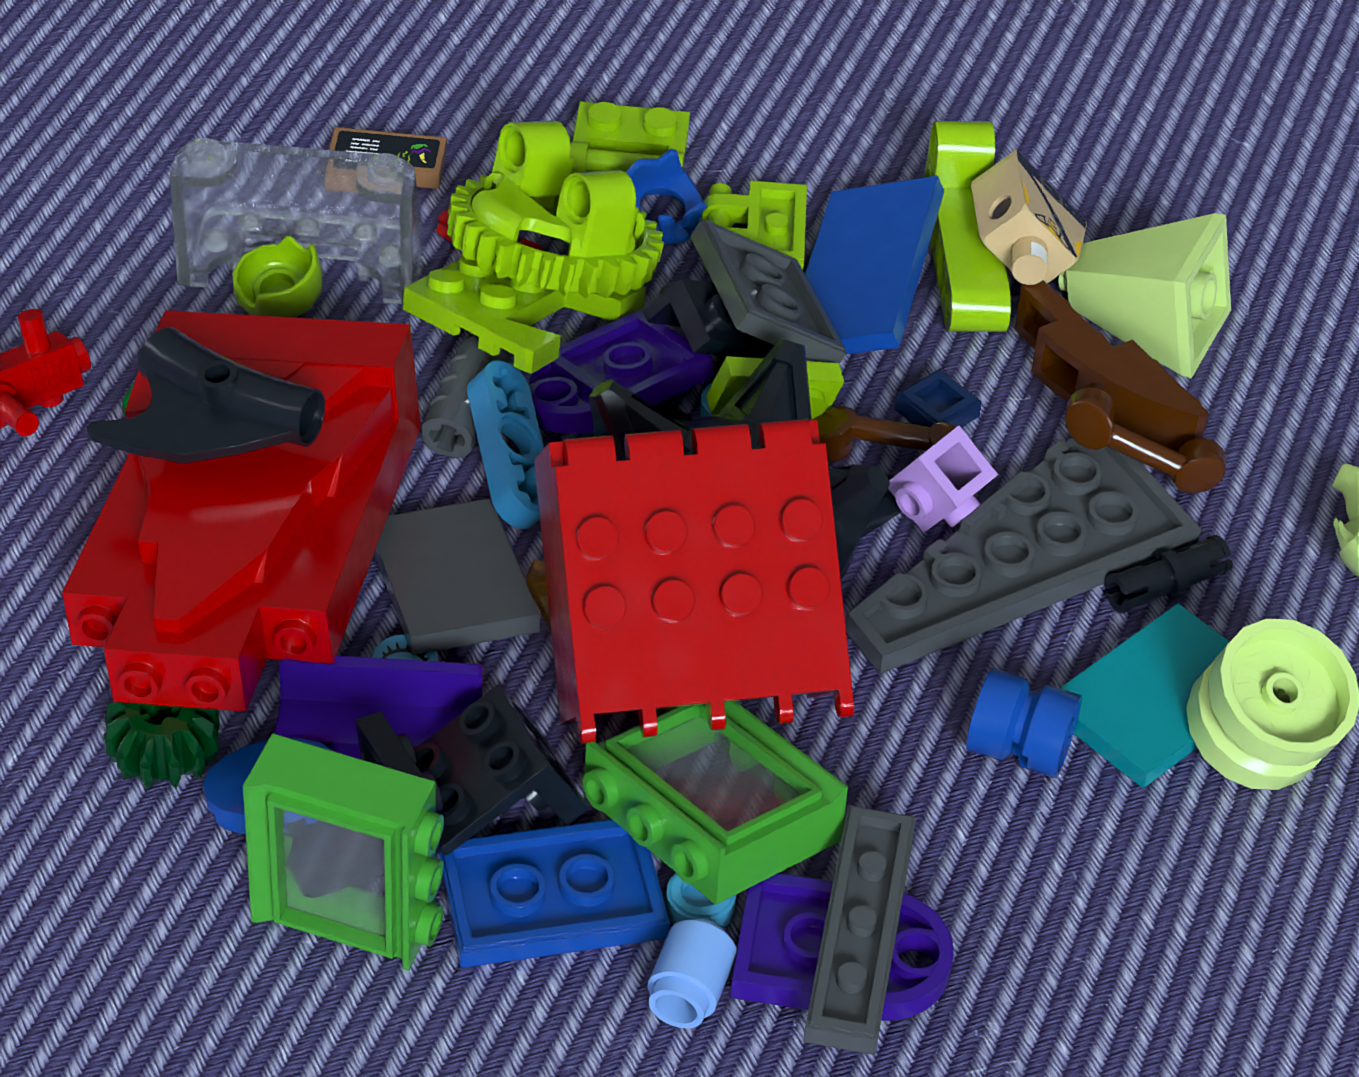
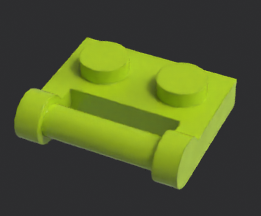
[570,101,690,174]

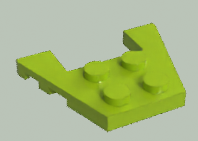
[403,256,646,374]

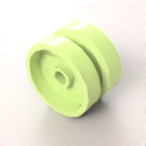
[1186,618,1359,790]

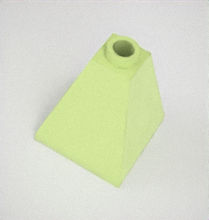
[1058,213,1231,379]

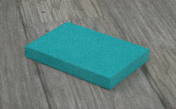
[1060,603,1230,789]

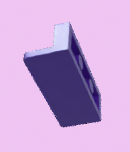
[275,655,483,759]

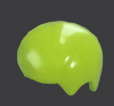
[232,236,323,318]

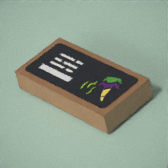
[326,127,447,189]

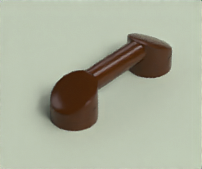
[1065,388,1226,494]
[812,406,956,462]

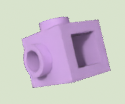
[888,426,998,533]

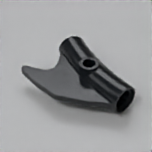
[87,327,325,463]

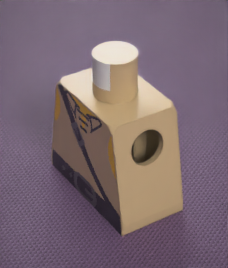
[971,150,1087,285]

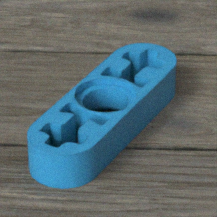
[467,360,544,529]

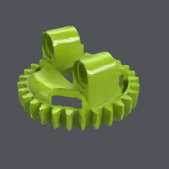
[447,120,664,299]

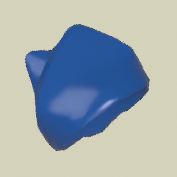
[626,149,707,244]

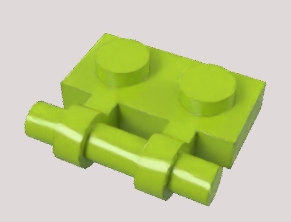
[702,181,807,272]

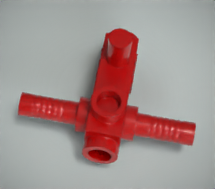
[0,309,91,436]

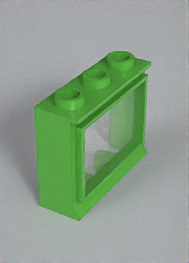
[582,701,848,905]
[243,733,444,970]

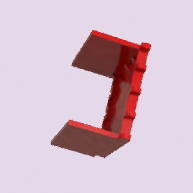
[534,419,854,744]

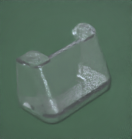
[170,138,423,304]

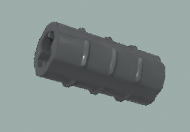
[422,336,510,459]

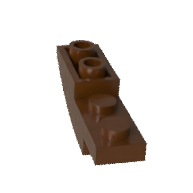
[1015,280,1208,452]

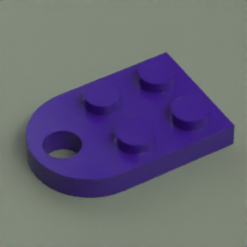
[521,309,714,434]
[730,873,954,1021]

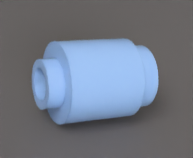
[647,919,737,1028]

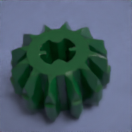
[103,702,220,790]

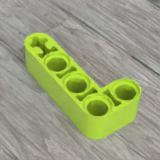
[924,121,1011,332]

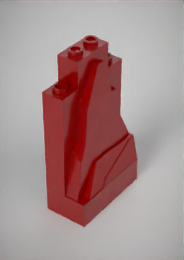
[62,310,421,712]

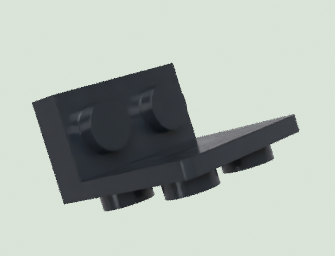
[414,685,589,855]

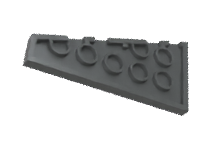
[846,437,1201,674]

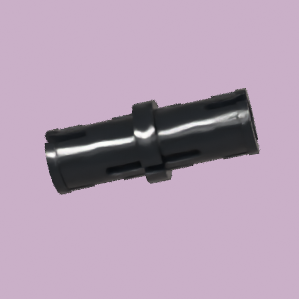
[1104,535,1233,613]

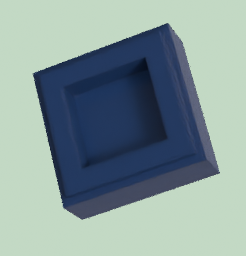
[894,369,982,428]

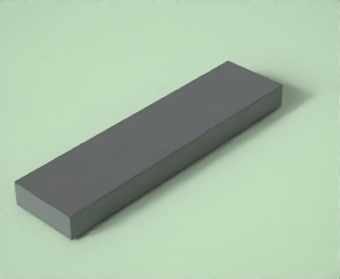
[803,805,916,1055]

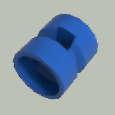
[966,667,1082,778]

